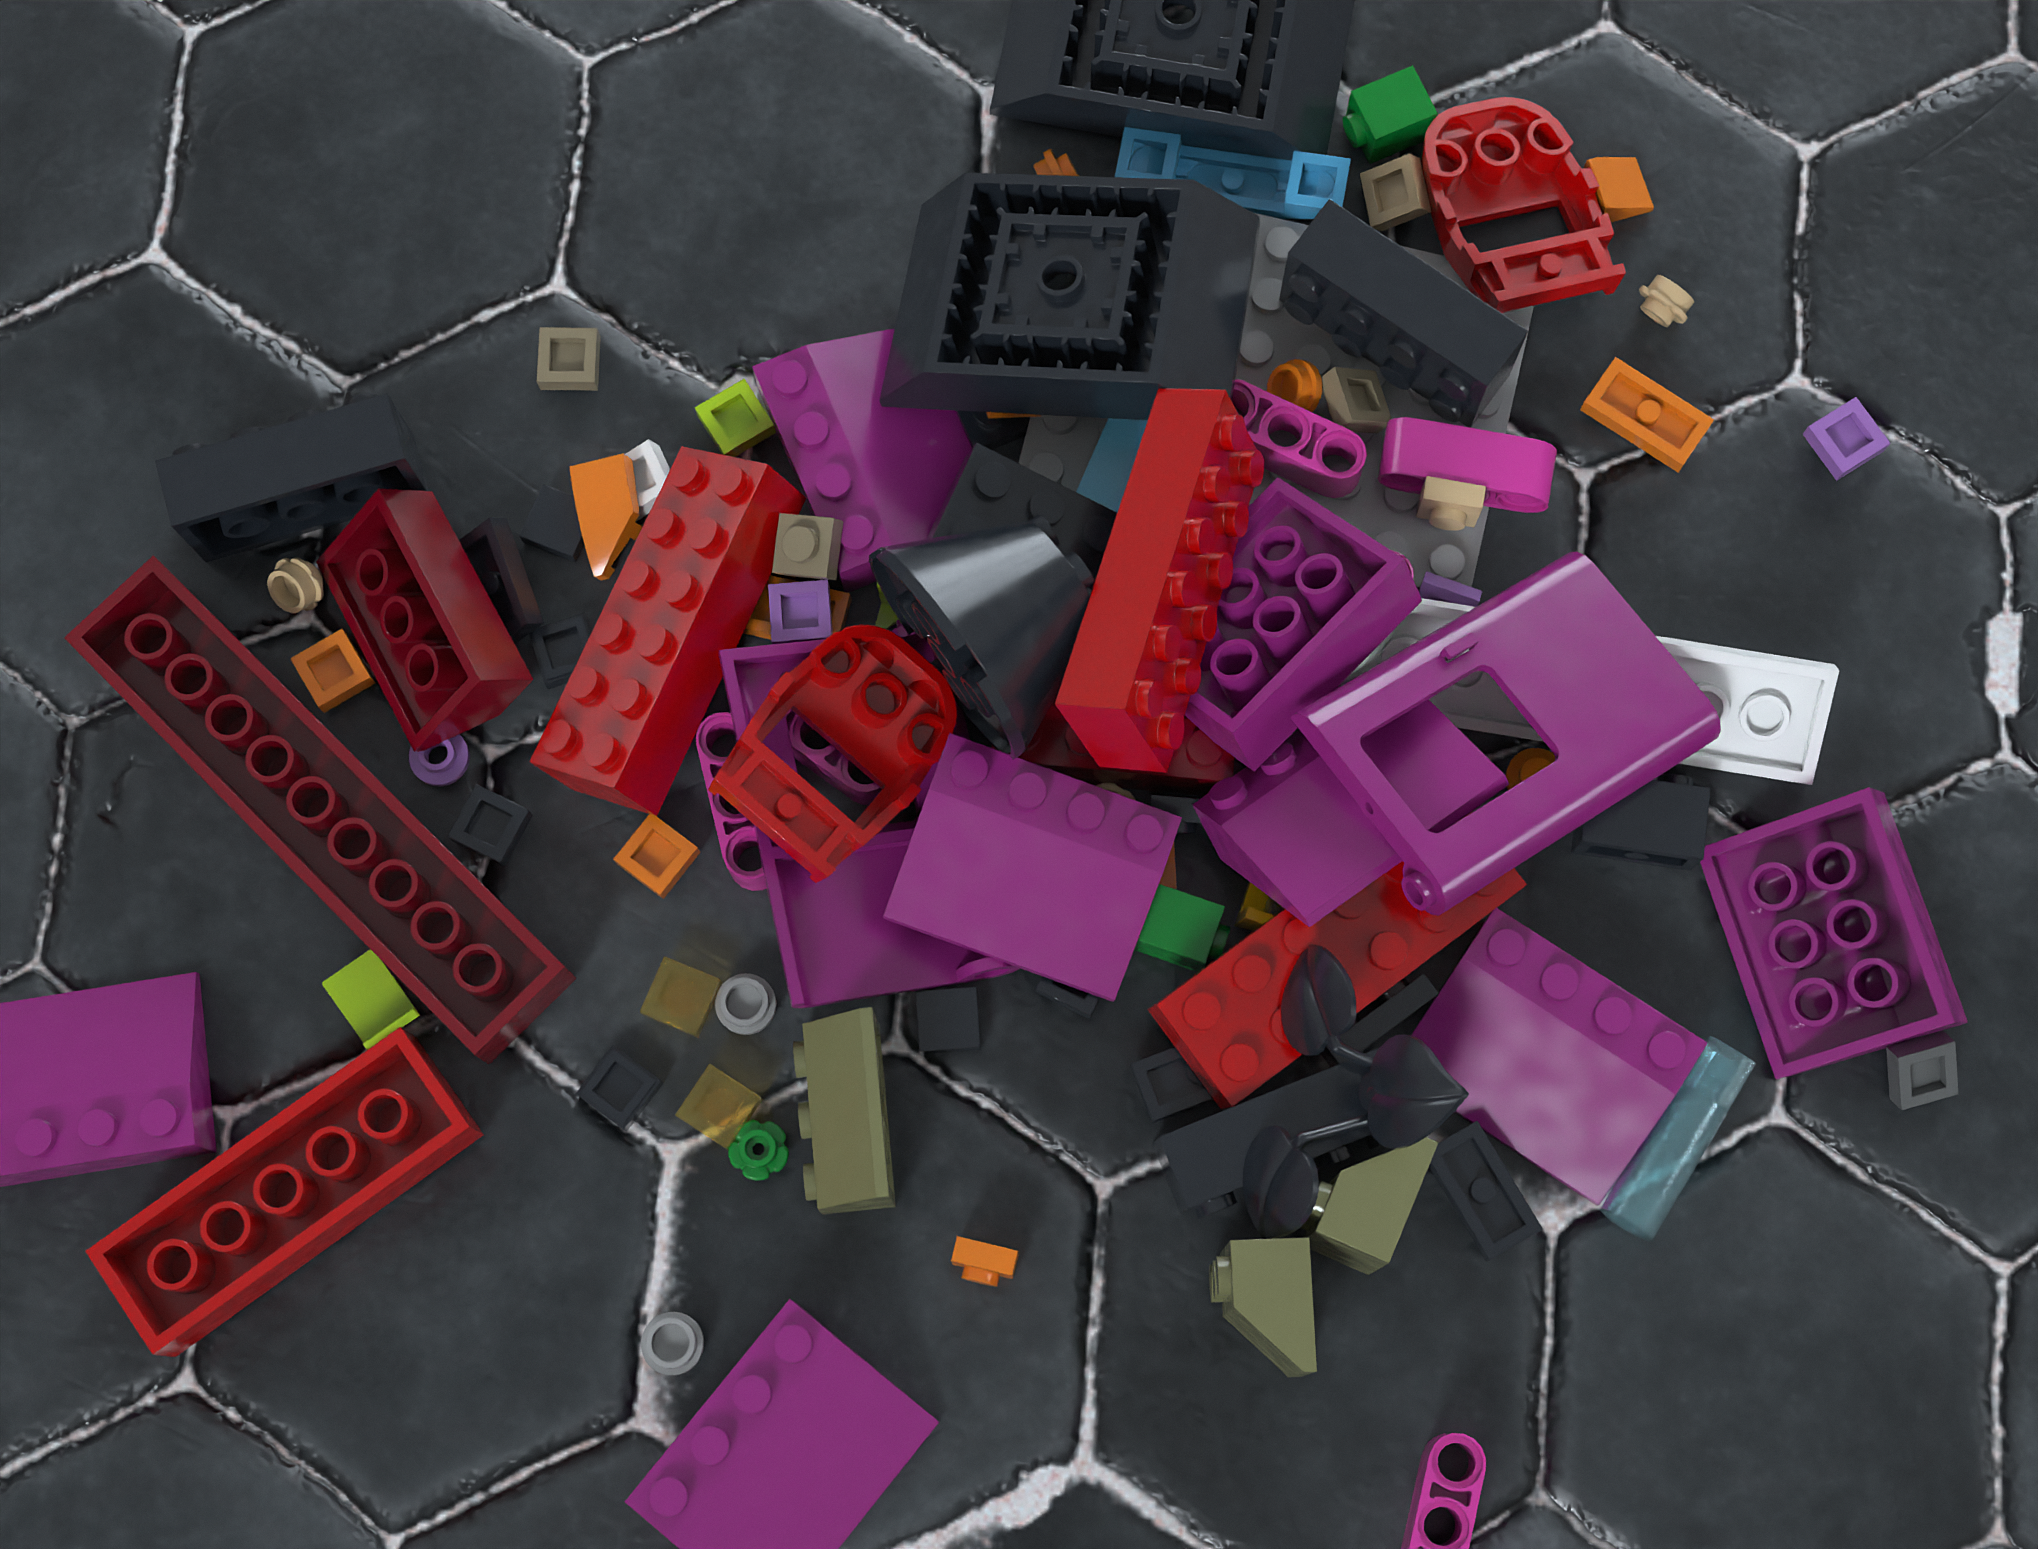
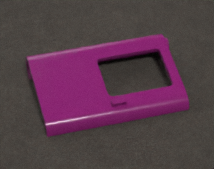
[1290,552,1721,916]
[718,620,1020,1008]

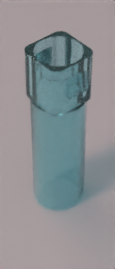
[1600,1036,1755,1241]

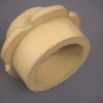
[1639,275,1694,327]
[267,557,324,613]

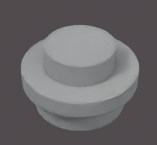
[715,973,777,1035]
[641,1312,704,1375]

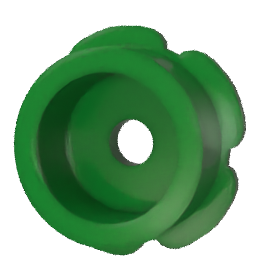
[728,1120,789,1181]

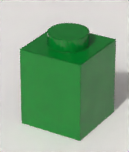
[1342,65,1438,164]
[1134,884,1231,972]

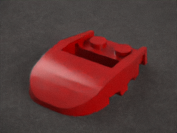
[1421,97,1626,314]
[708,625,957,883]

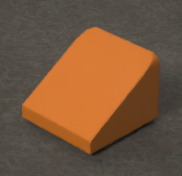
[1583,157,1654,222]

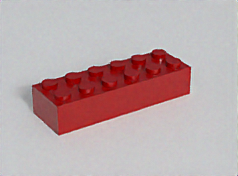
[1055,388,1264,773]
[529,446,806,816]
[1147,811,1527,1109]
[85,1027,484,1357]

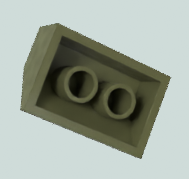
[793,1007,896,1214]
[1300,1137,1438,1275]
[1209,1237,1317,1377]

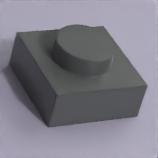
[1886,1031,1958,1110]

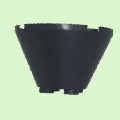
[869,514,1094,760]

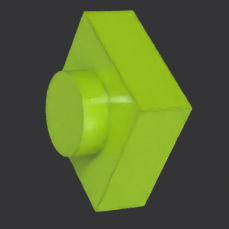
[695,379,776,457]

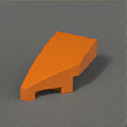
[569,453,642,581]

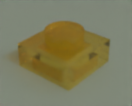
[640,956,723,1038]
[675,1064,763,1150]

